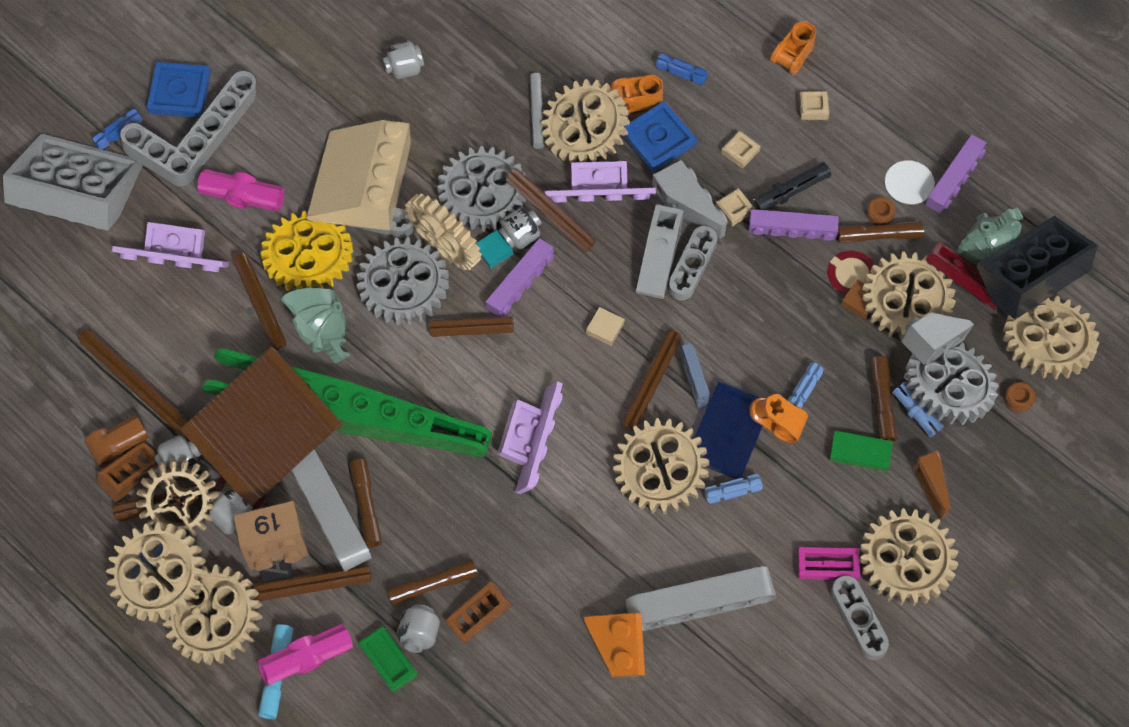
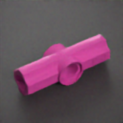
[197,169,285,212]
[257,624,353,687]

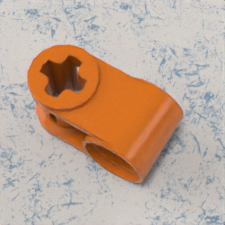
[770,21,816,75]
[610,75,663,113]
[750,394,808,444]

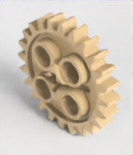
[541,79,630,163]
[405,193,482,270]
[862,252,956,340]
[1003,296,1099,379]
[613,418,709,514]
[859,508,958,606]
[106,522,207,623]
[163,565,263,665]

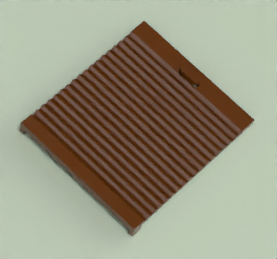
[180,346,343,506]

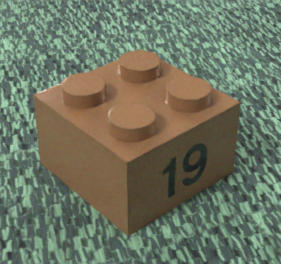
[234,501,309,571]

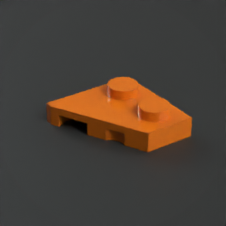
[584,613,645,677]

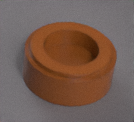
[866,197,895,226]
[1004,382,1035,413]

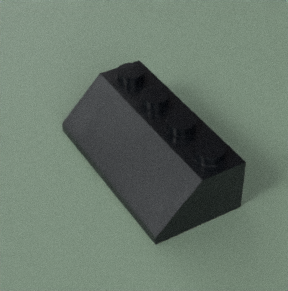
[977,216,1098,320]

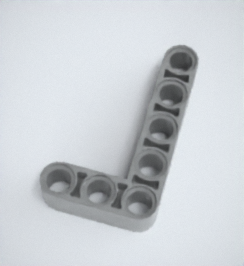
[121,71,256,186]

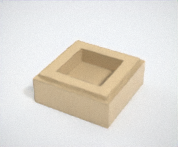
[799,91,829,120]
[721,131,760,169]
[716,188,755,227]
[586,307,625,346]

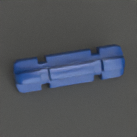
[656,53,708,85]
[92,108,142,150]

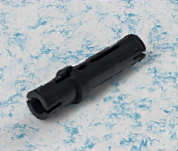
[752,162,831,210]

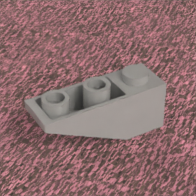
[652,160,727,238]
[636,204,684,299]

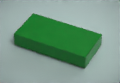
[829,431,893,472]
[358,625,418,693]

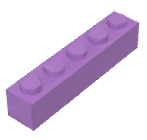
[926,134,986,214]
[749,209,839,241]
[486,238,554,317]

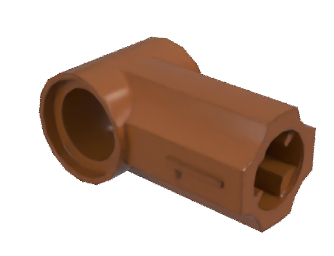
[85,414,149,468]

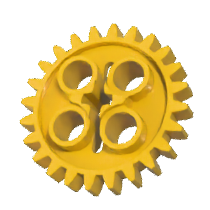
[261,211,353,291]

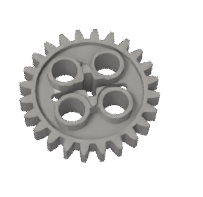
[437,146,527,231]
[357,237,449,325]
[904,342,999,425]

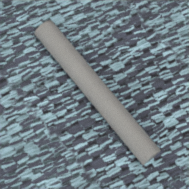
[530,73,544,149]

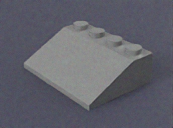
[3,134,143,231]

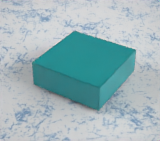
[476,230,513,269]

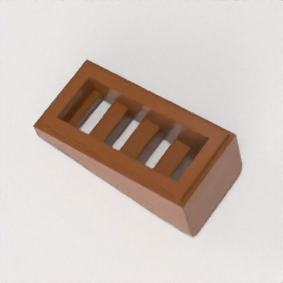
[97,441,159,502]
[913,451,951,520]
[445,580,513,644]

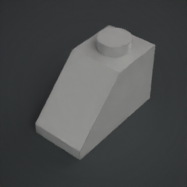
[901,313,974,366]

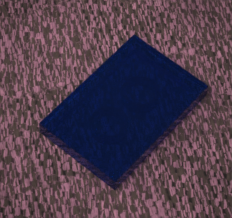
[694,381,763,479]

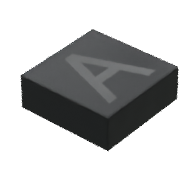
[261,559,293,583]

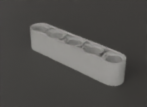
[291,449,372,572]
[625,567,776,631]

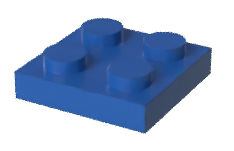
[147,62,211,118]
[621,101,698,173]

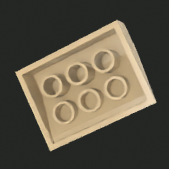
[307,120,411,231]

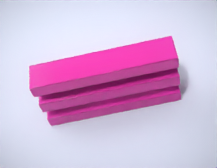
[798,547,860,581]

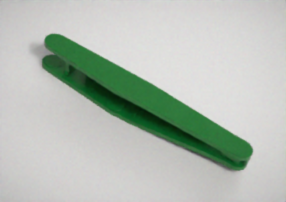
[202,349,492,458]

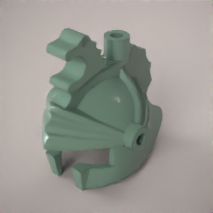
[954,208,1023,267]
[280,288,350,363]

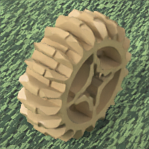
[136,459,219,537]

